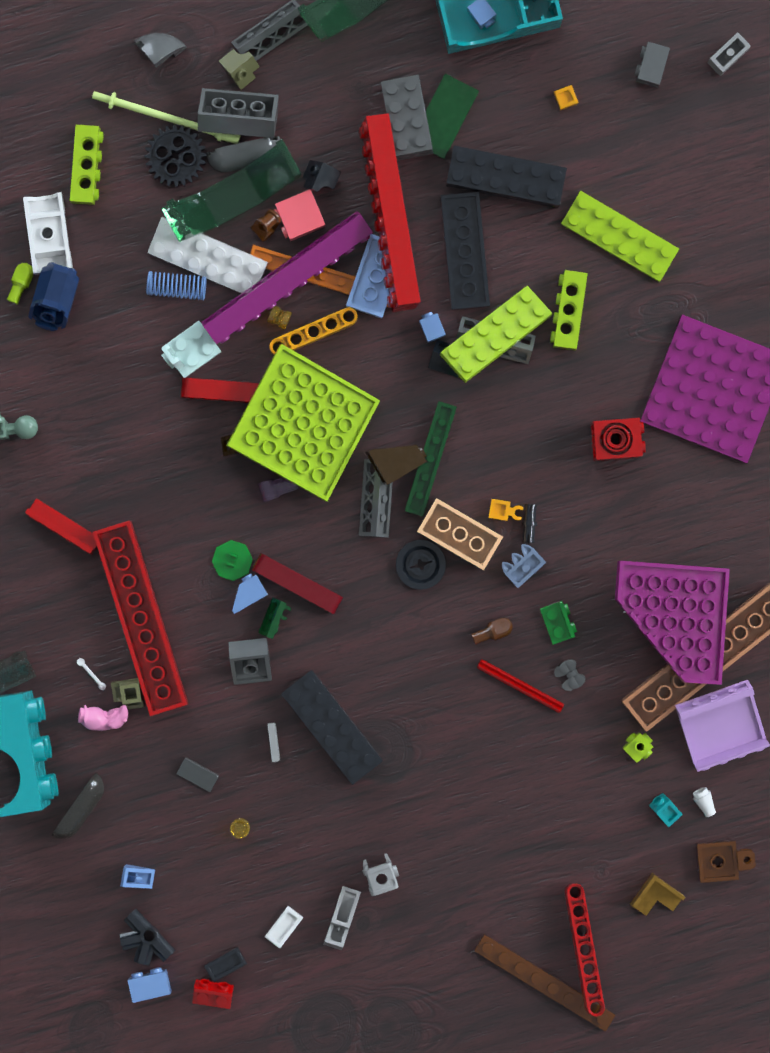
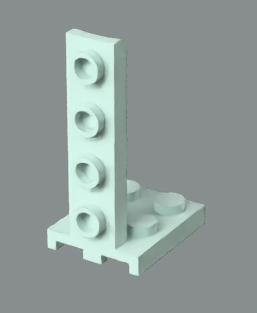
[161,321,221,378]

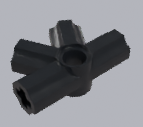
[119,909,176,966]

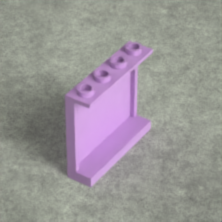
[675,680,770,772]

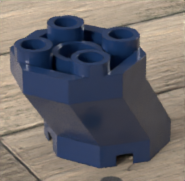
[28,262,80,331]

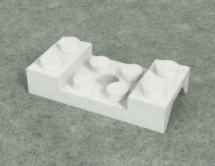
[23,192,73,275]

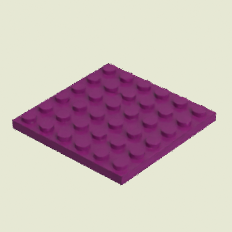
[640,315,770,464]

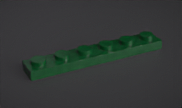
[405,401,457,517]

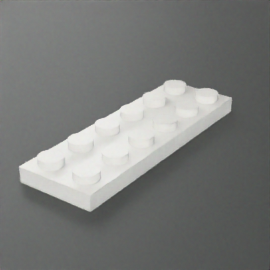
[147,217,268,293]

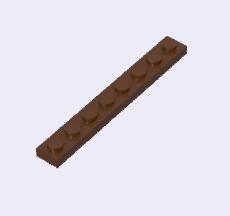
[474,934,615,1032]

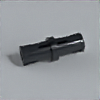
[522,504,537,543]

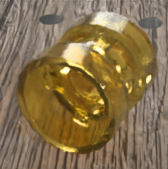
[267,305,292,330]

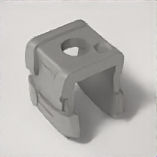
[362,853,399,896]

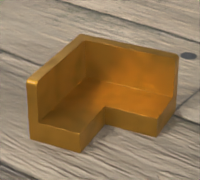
[630,873,686,916]

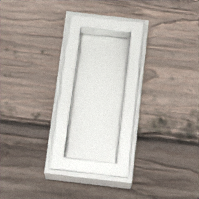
[265,906,303,948]

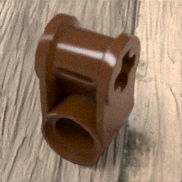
[250,209,281,242]

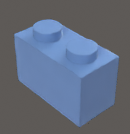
[127,967,172,1003]

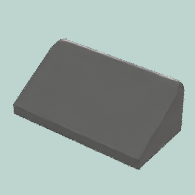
[177,757,219,792]

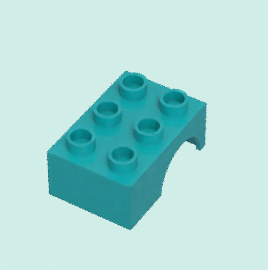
[436,0,563,54]
[0,690,59,817]

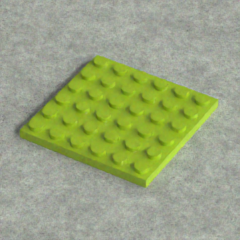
[226,344,380,502]

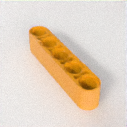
[270,307,358,355]

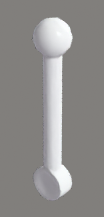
[77,658,106,690]

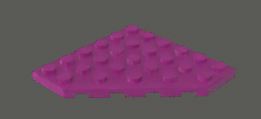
[615,561,730,685]

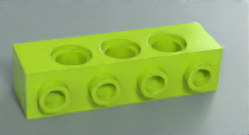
[70,125,103,205]
[550,270,588,351]

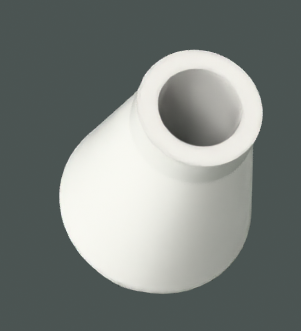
[693,787,716,817]

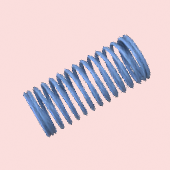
[146,271,206,301]

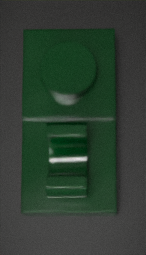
[258,597,291,639]

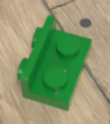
[540,601,577,645]

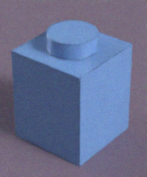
[467,0,496,29]
[419,312,446,343]

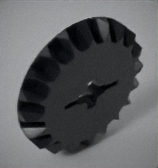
[396,540,446,590]

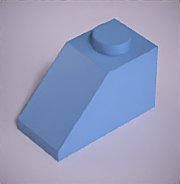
[232,574,268,614]

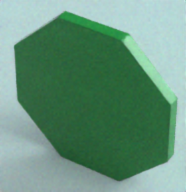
[212,540,253,581]

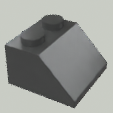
[228,638,272,685]

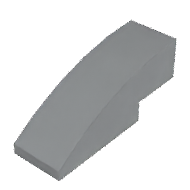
[323,886,361,950]

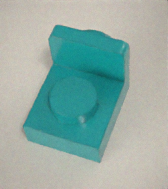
[649,793,683,827]

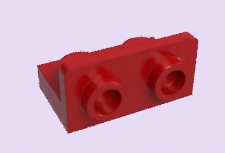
[192,979,234,1009]

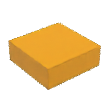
[553,85,578,110]

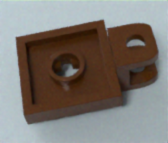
[697,841,756,883]

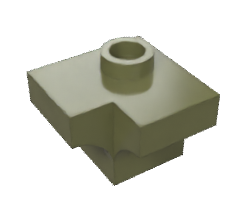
[219,49,260,90]
[111,678,144,709]

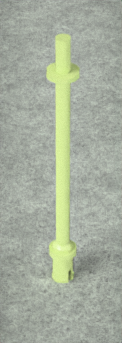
[92,91,241,144]

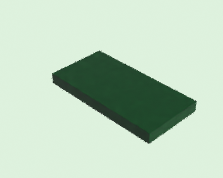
[426,74,479,159]

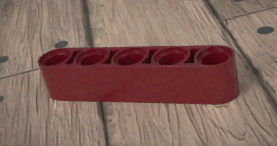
[252,553,343,614]

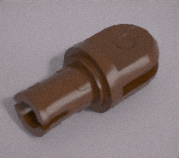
[471,617,513,645]

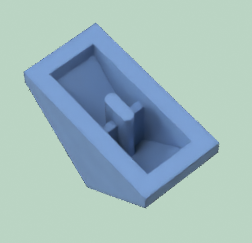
[120,864,155,889]

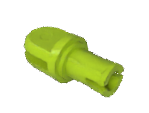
[7,263,34,304]

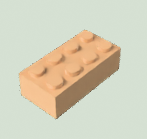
[417,498,503,570]

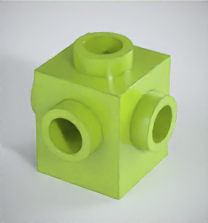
[622,732,653,763]

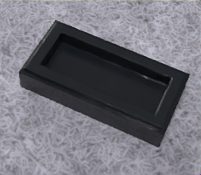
[204,947,247,982]

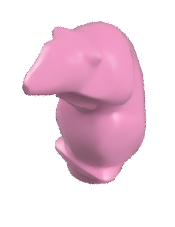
[78,705,129,731]

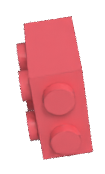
[274,189,326,242]

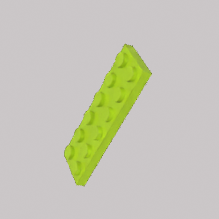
[561,191,679,282]
[440,286,552,383]

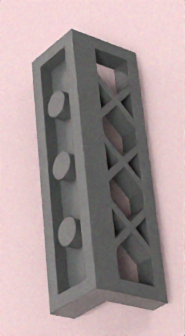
[231,0,310,61]
[456,316,536,364]
[359,459,393,538]

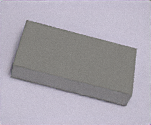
[268,722,280,762]

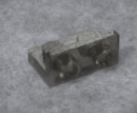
[0,650,36,693]

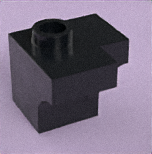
[302,160,341,192]

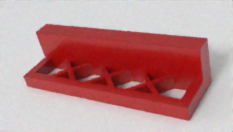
[25,498,97,555]

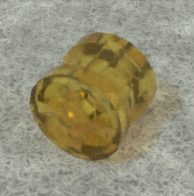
[230,818,250,839]

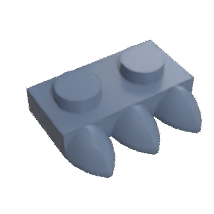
[502,544,546,588]

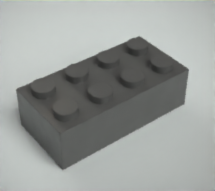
[381,74,434,161]
[198,88,279,138]

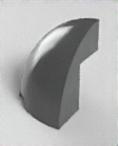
[134,33,187,68]

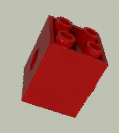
[591,418,646,461]

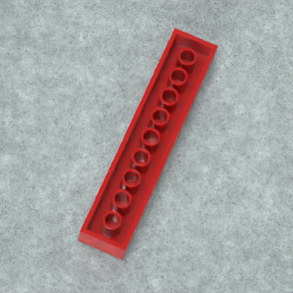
[359,113,421,312]
[93,520,188,716]

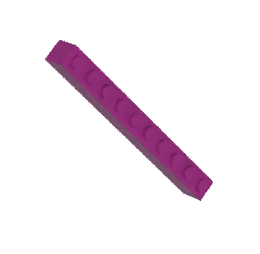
[201,211,373,344]

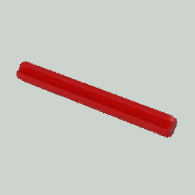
[477,660,564,713]

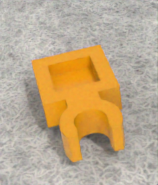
[488,499,523,521]

